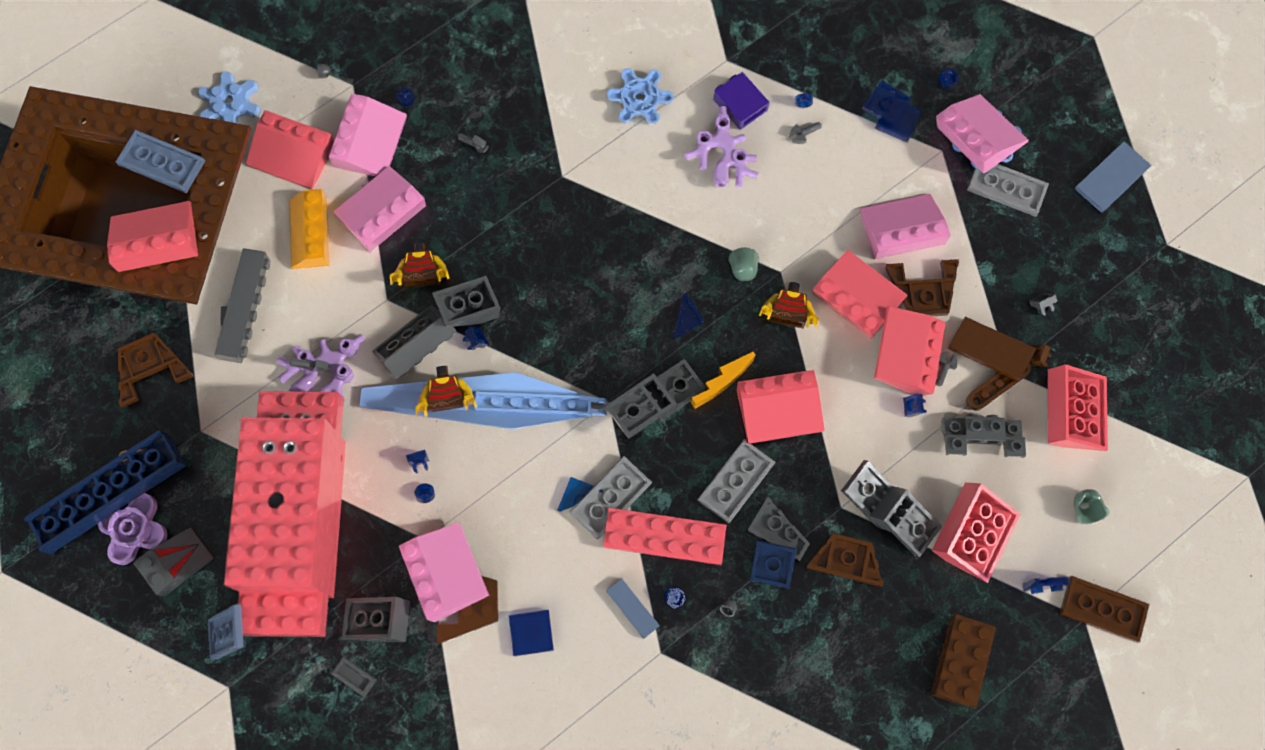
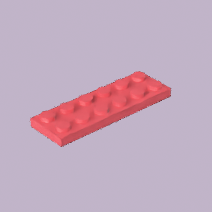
[603,508,726,565]

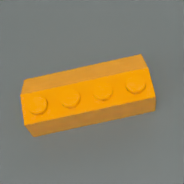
[289,189,329,269]

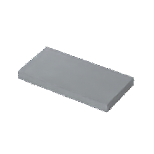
[967,164,1049,217]
[697,439,775,524]
[569,456,652,540]

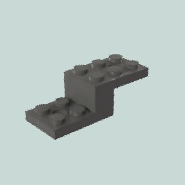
[606,359,707,439]
[841,460,942,557]

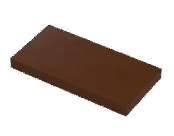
[948,317,1036,382]
[1059,576,1150,643]

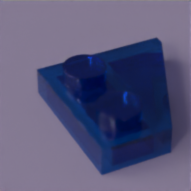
[1022,577,1070,594]

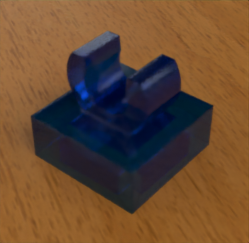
[463,327,489,350]
[903,393,927,417]
[406,450,430,474]

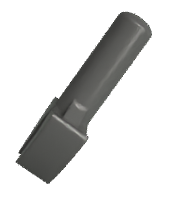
[789,122,822,144]
[458,133,489,153]
[935,351,957,387]
[289,359,328,372]

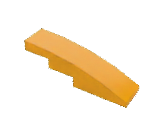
[691,352,755,409]

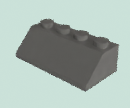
[372,305,457,379]

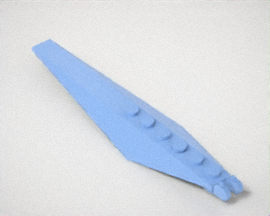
[359,372,607,429]

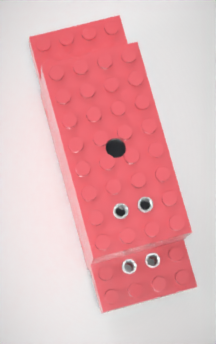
[224,391,346,637]

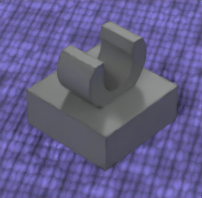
[1029,292,1057,316]

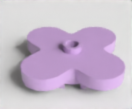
[98,493,167,565]

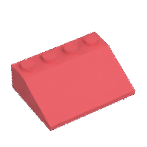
[246,110,334,190]
[107,201,198,272]
[812,250,908,339]
[874,306,946,397]
[1048,365,1108,451]
[737,370,825,444]
[932,482,1020,583]

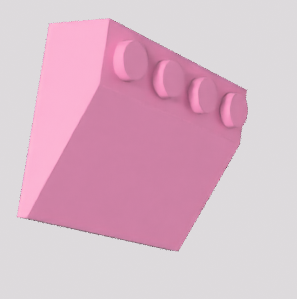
[329,93,407,177]
[936,94,1028,174]
[333,166,426,252]
[860,194,951,259]
[399,523,489,622]

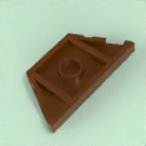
[806,533,884,587]

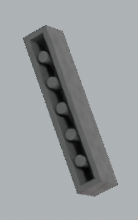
[215,248,271,363]

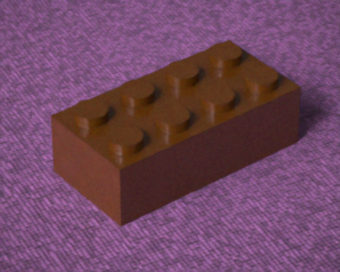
[931,614,996,708]

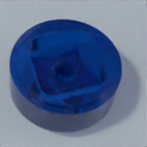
[939,68,958,87]
[396,88,415,107]
[795,93,813,108]
[414,483,435,503]
[664,587,686,608]

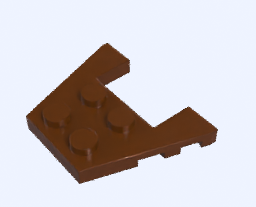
[885,259,959,316]
[118,333,194,408]
[437,576,499,644]

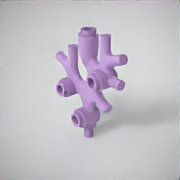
[684,106,759,188]
[277,334,365,401]

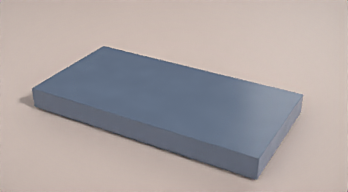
[116,130,205,193]
[1075,142,1152,213]
[208,604,244,660]

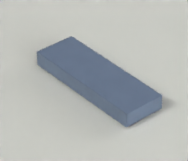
[606,578,659,639]

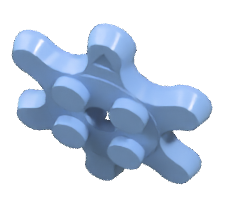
[607,68,674,124]
[198,71,260,123]

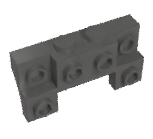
[941,414,1026,458]

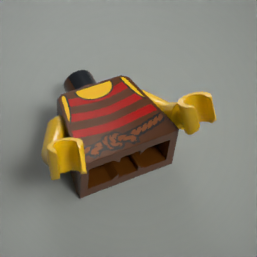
[390,242,450,288]
[759,282,819,329]
[415,366,477,417]

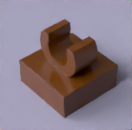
[1029,344,1051,367]

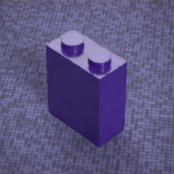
[713,72,770,130]

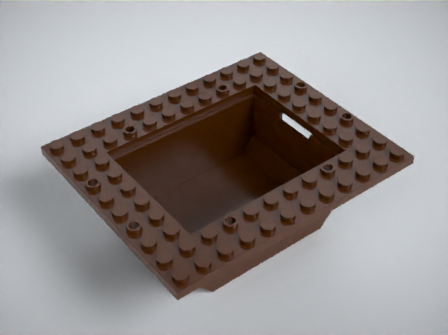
[0,86,252,305]

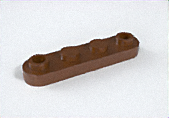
[966,363,1031,411]

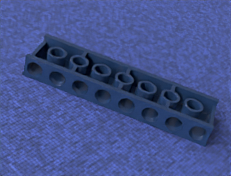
[24,430,187,554]

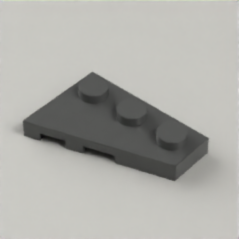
[747,497,810,562]

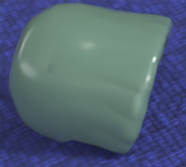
[729,247,759,281]
[1073,489,1109,524]

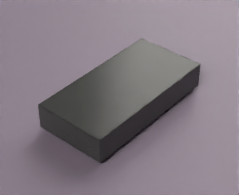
[331,656,377,697]

